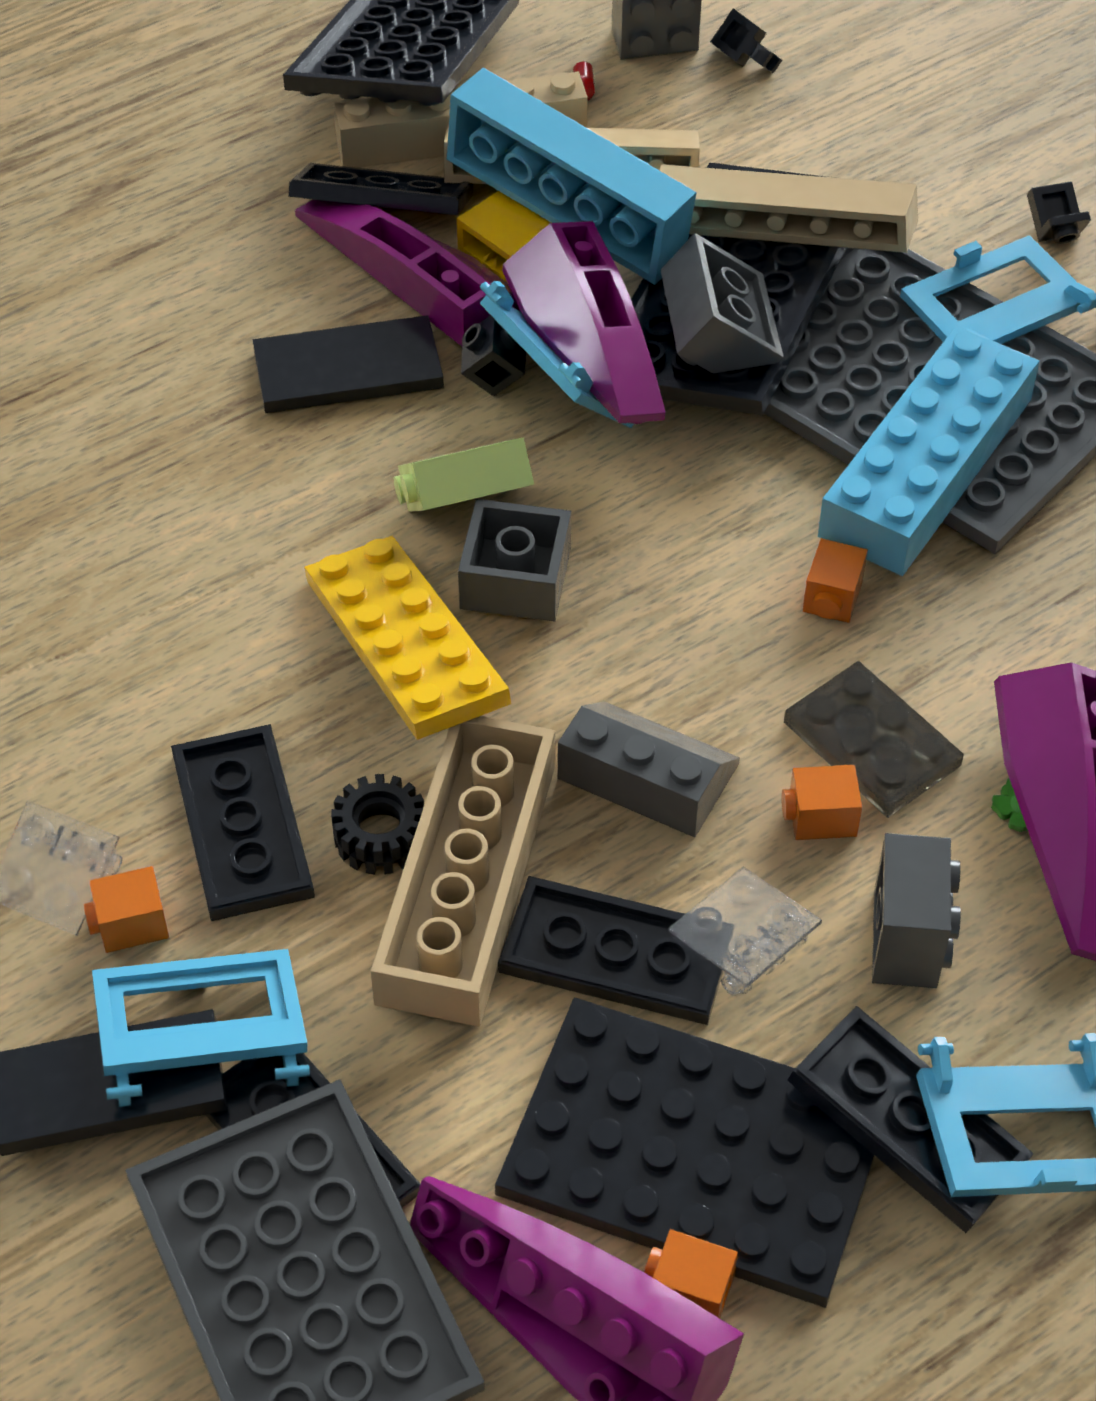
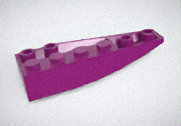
[295,199,520,347]
[502,221,666,424]
[994,662,1096,961]
[409,1176,744,1401]

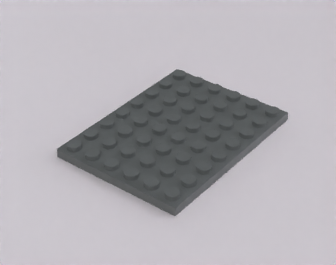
[764,248,1096,554]

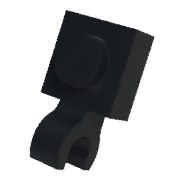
[710,8,783,74]

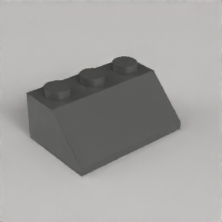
[661,233,784,374]
[557,701,740,837]

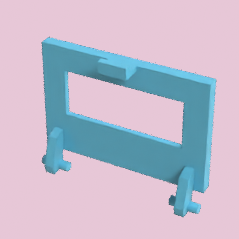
[900,235,1096,344]
[480,281,634,428]
[92,949,310,1107]
[916,1033,1096,1197]

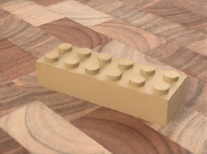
[370,716,555,1027]

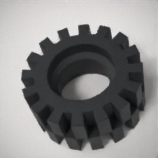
[331,774,424,875]

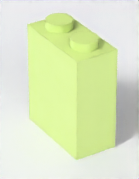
[394,437,534,512]

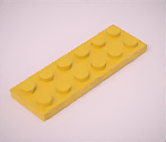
[304,535,512,740]

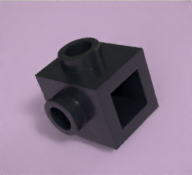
[461,315,526,397]

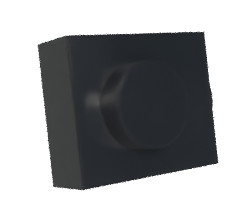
[1027,181,1091,244]

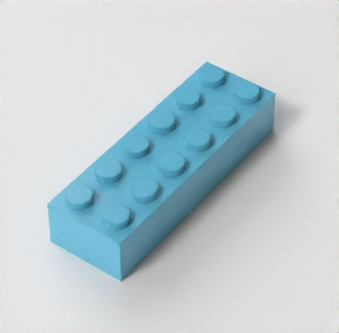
[447,68,697,285]
[818,325,1040,576]

